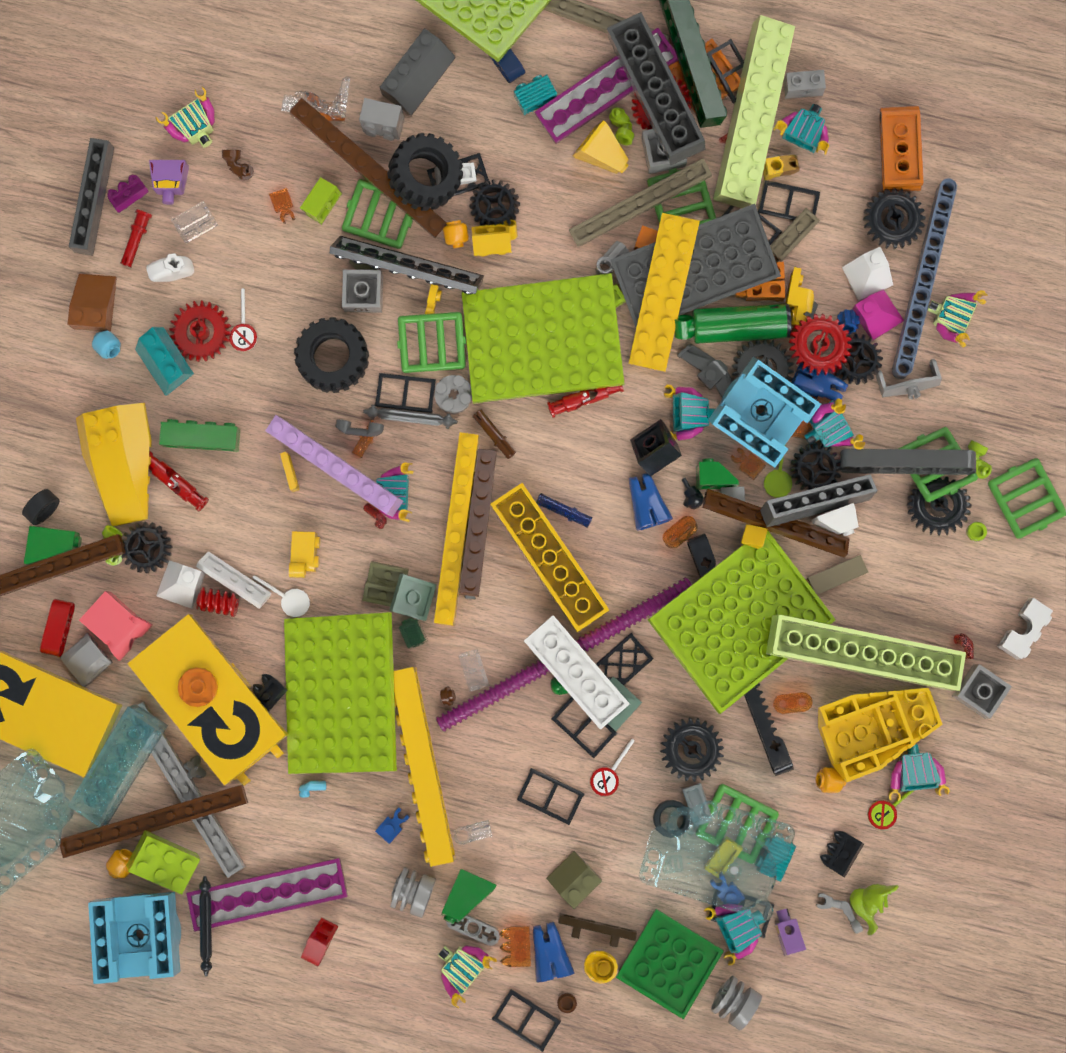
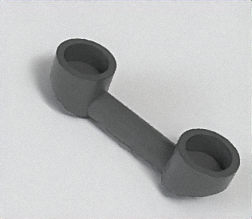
[336,419,384,437]

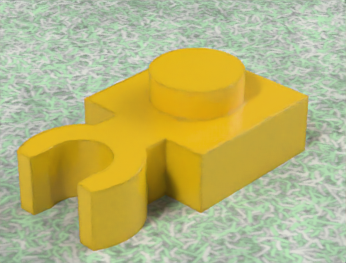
[425,284,442,314]

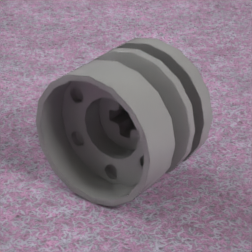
[390,867,436,918]
[711,976,762,1031]

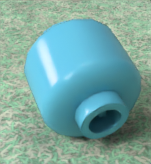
[92,330,121,359]

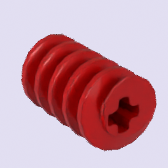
[196,587,239,617]

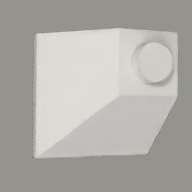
[842,247,893,301]
[811,503,859,537]
[156,560,206,609]

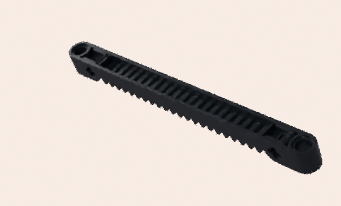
[686,533,794,777]

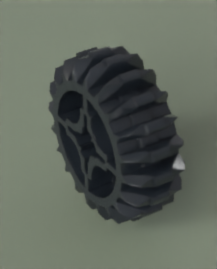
[469,179,520,226]
[832,334,883,385]
[790,443,842,491]
[121,522,173,574]

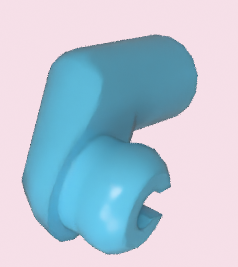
[298,781,326,798]

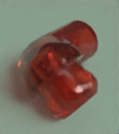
[363,503,387,529]
[954,633,974,659]

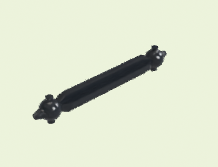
[199,876,212,976]

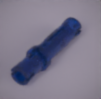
[536,493,593,528]

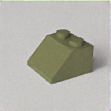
[546,851,602,909]

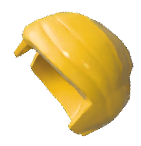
[584,951,618,984]

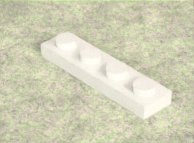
[196,551,271,609]

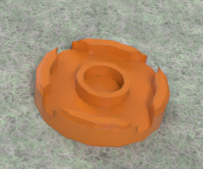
[178,668,218,707]

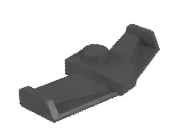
[677,344,733,398]

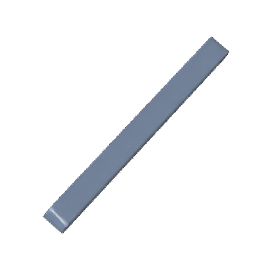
[892,178,957,379]

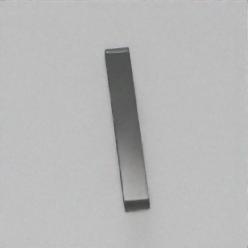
[840,449,976,475]

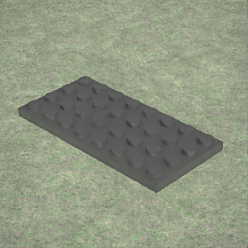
[611,204,781,327]

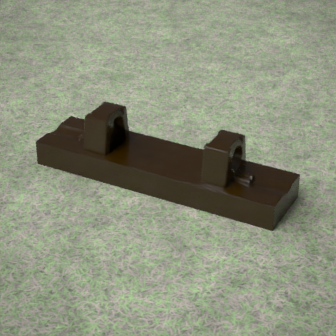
[558,913,637,947]

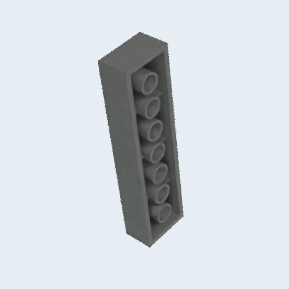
[607,12,706,165]

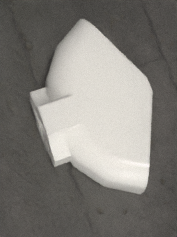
[146,253,194,282]

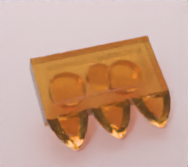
[499,925,531,967]

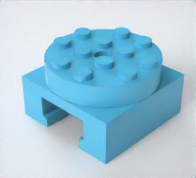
[708,357,821,468]
[88,892,181,984]

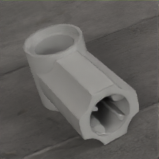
[596,241,629,275]

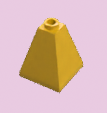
[573,120,629,174]

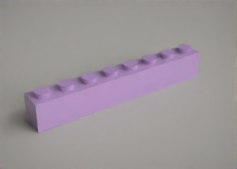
[265,415,403,517]

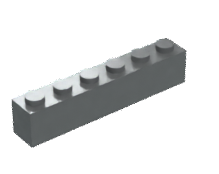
[69,138,114,256]
[760,474,878,527]

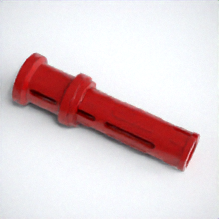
[120,209,152,268]

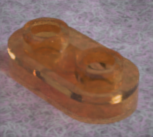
[663,516,698,548]
[773,692,813,714]

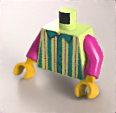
[155,86,215,148]
[927,290,988,347]
[438,946,497,1008]

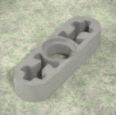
[446,915,500,946]

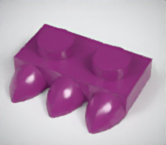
[107,174,149,213]

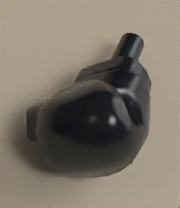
[682,478,704,510]

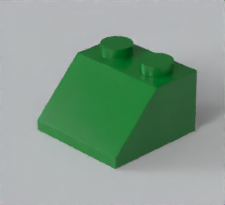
[696,458,739,490]

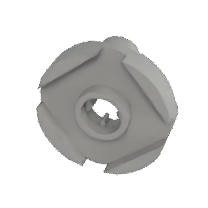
[434,375,472,414]

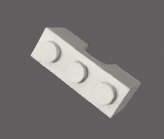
[997,598,1053,660]

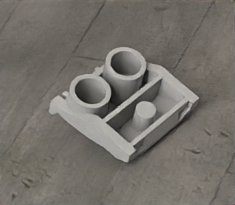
[60,633,113,687]

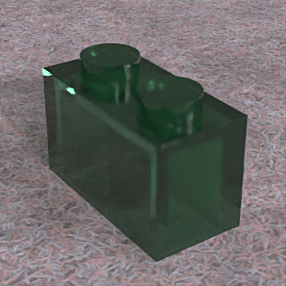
[399,617,429,649]

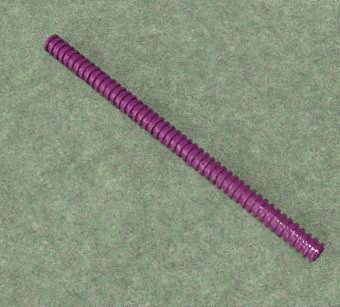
[436,577,692,732]

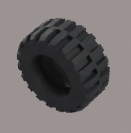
[387,133,463,211]
[294,317,369,393]

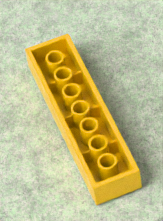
[490,483,609,633]

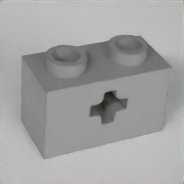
[783,70,826,99]

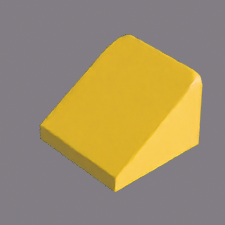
[741,524,768,549]

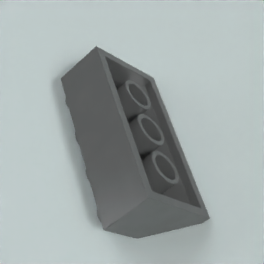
[380,28,456,116]

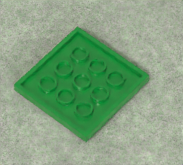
[616,909,724,1020]

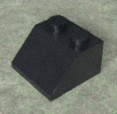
[630,419,682,476]

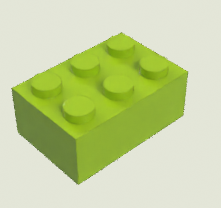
[126,830,200,895]

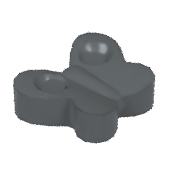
[183,755,206,779]

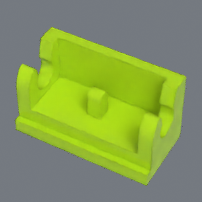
[300,177,342,225]

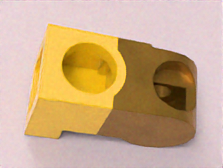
[763,155,800,181]

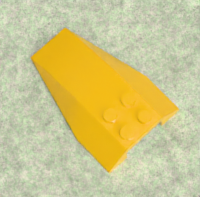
[76,403,152,526]
[818,688,943,782]

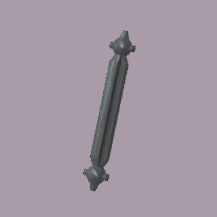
[363,405,458,429]

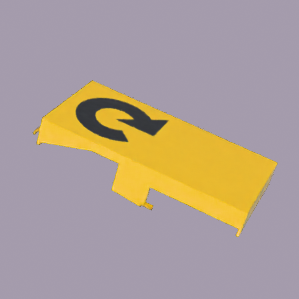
[127,614,289,786]
[0,650,122,777]

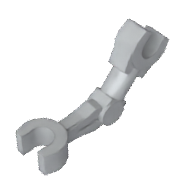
[816,893,863,934]

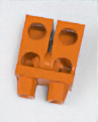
[735,262,785,302]

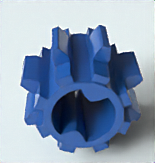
[837,309,860,335]

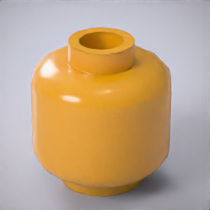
[443,220,469,249]
[815,767,846,793]
[106,849,132,879]

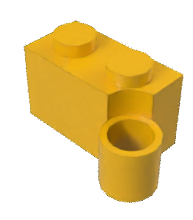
[471,220,518,257]
[289,531,320,578]

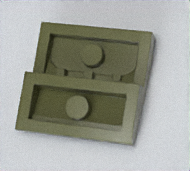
[362,561,409,607]

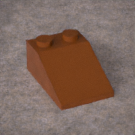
[67,274,117,332]

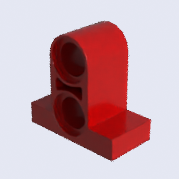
[301,918,339,967]

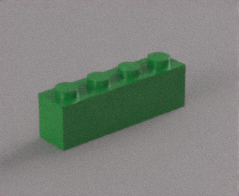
[159,419,241,452]

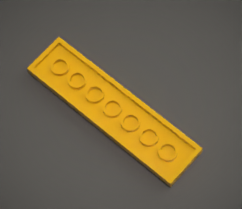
[628,213,700,372]

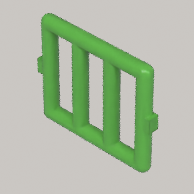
[647,168,716,225]
[342,179,413,249]
[397,312,466,373]
[898,427,978,502]
[988,458,1066,539]
[696,784,779,864]

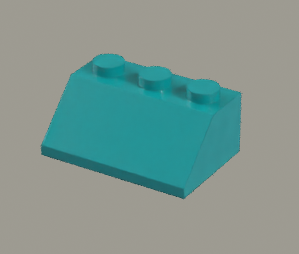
[135,327,194,396]

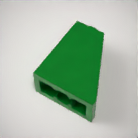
[24,526,82,565]
[441,869,497,924]

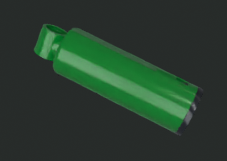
[675,304,791,344]

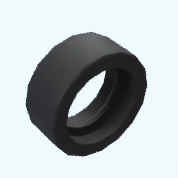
[22,489,60,525]
[653,800,691,838]

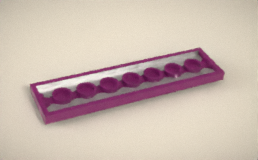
[535,28,678,144]
[186,858,348,932]

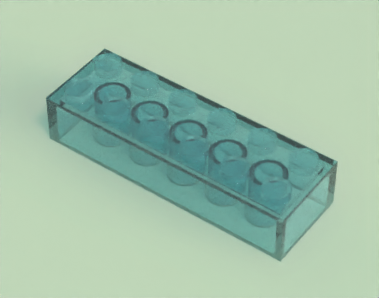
[68,705,168,827]

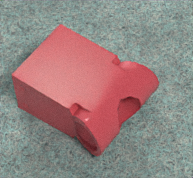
[79,591,153,661]

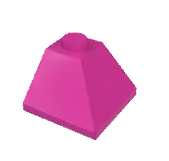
[852,289,904,341]

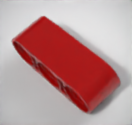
[40,599,75,657]

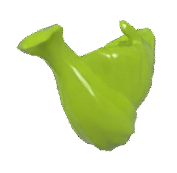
[850,884,899,936]

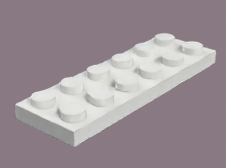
[524,615,629,730]

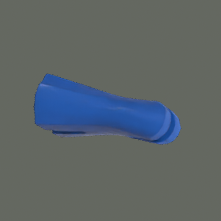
[791,363,848,401]
[629,473,673,531]
[533,922,575,983]

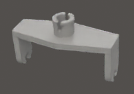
[876,359,942,400]

